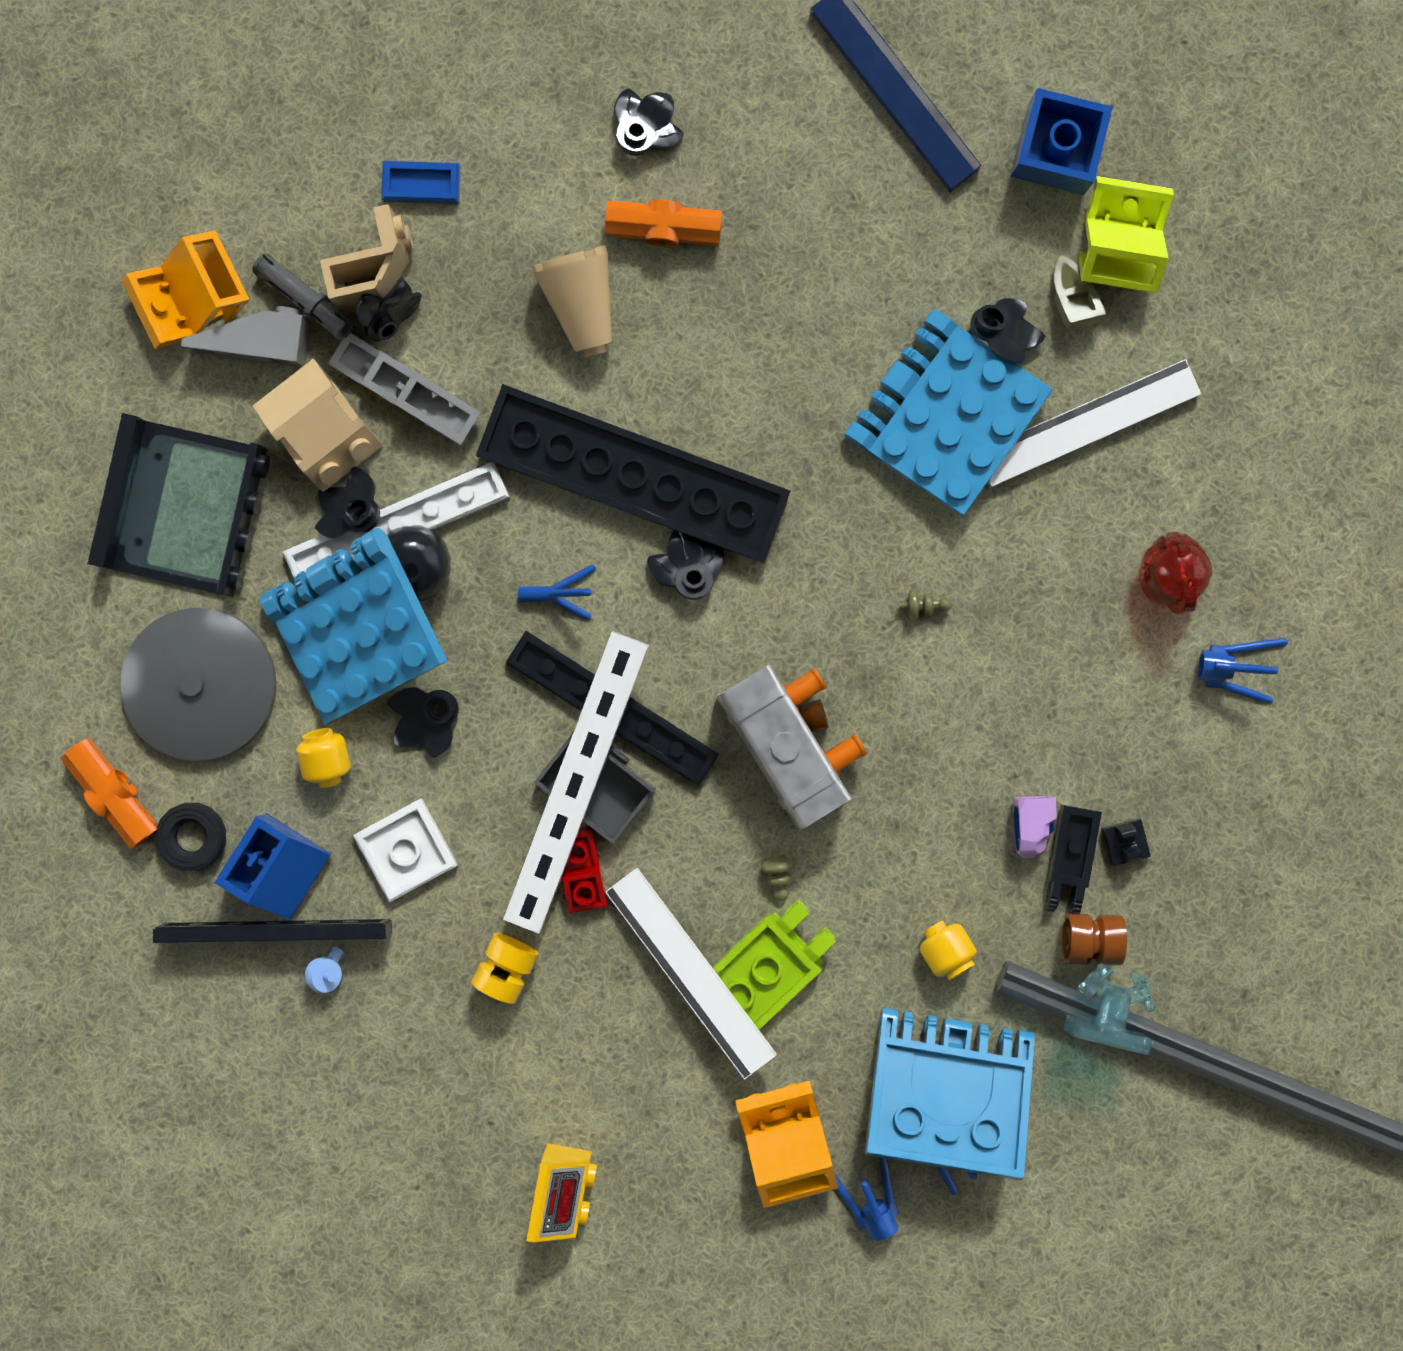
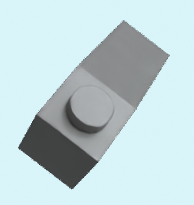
[181,306,310,367]

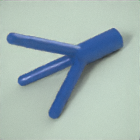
[518,565,596,620]

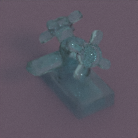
[1063,964,1155,1055]

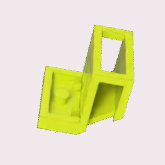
[1079,176,1174,293]

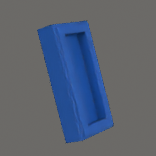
[382,161,461,204]

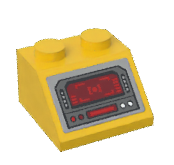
[526,1143,597,1243]

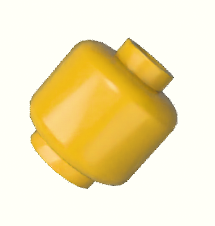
[296,728,351,788]
[919,921,977,981]

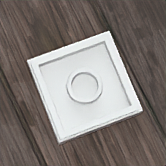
[353,798,458,903]

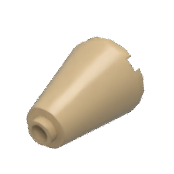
[532,246,612,357]

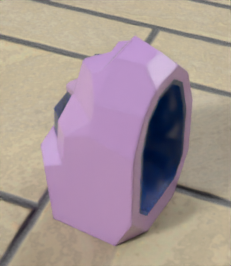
[1013,796,1057,858]

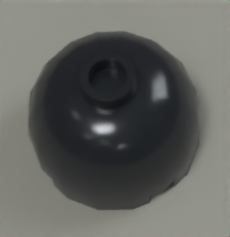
[387,525,451,602]

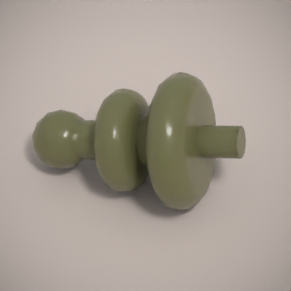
[899,589,952,621]
[761,850,793,901]

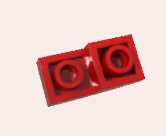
[562,826,607,914]

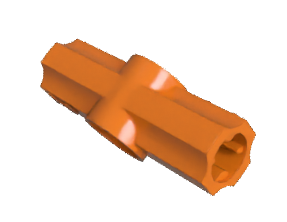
[605,200,722,247]
[60,738,158,849]

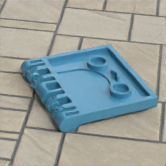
[844,309,1053,517]
[260,528,448,725]
[865,1007,1035,1181]

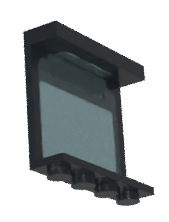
[87,413,270,597]

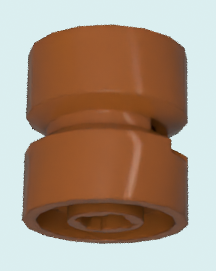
[1062,913,1127,966]

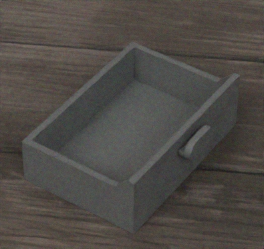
[534,731,656,844]

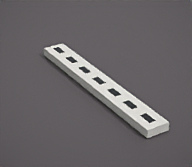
[503,631,649,934]

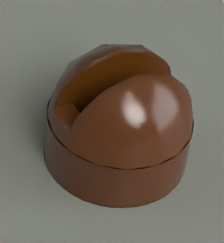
[799,699,829,732]

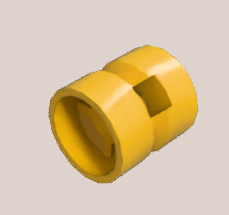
[471,932,539,1004]

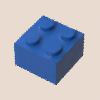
[1010,88,1113,195]

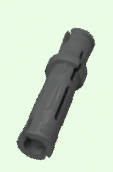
[252,253,354,340]

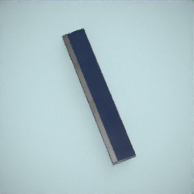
[810,0,982,192]

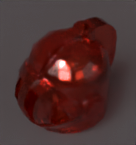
[1139,531,1212,614]

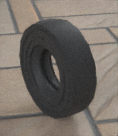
[155,803,226,871]

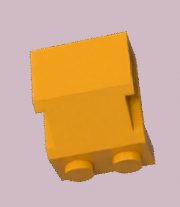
[121,230,250,350]
[735,1081,838,1208]

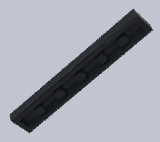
[505,631,719,786]
[153,919,392,943]

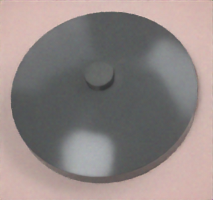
[120,608,277,761]

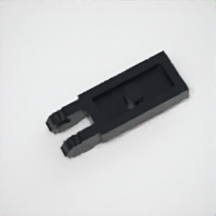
[1045,804,1102,914]

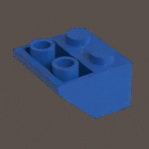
[214,813,332,919]

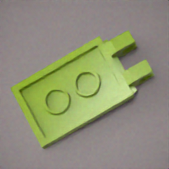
[712,898,836,1030]

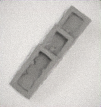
[328,333,481,445]

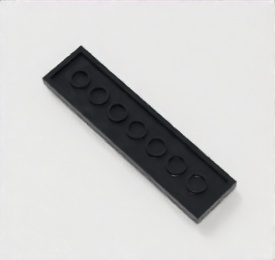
[476,384,791,564]

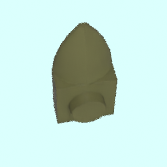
[1054,256,1106,331]

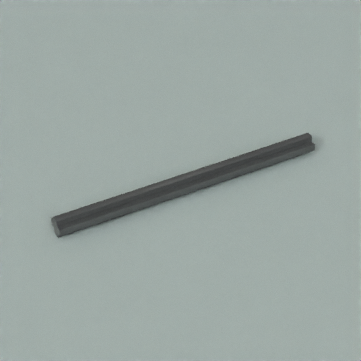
[994,961,1403,1160]

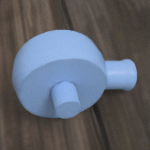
[305,946,344,993]

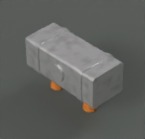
[716,664,867,829]

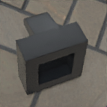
[1102,819,1151,866]

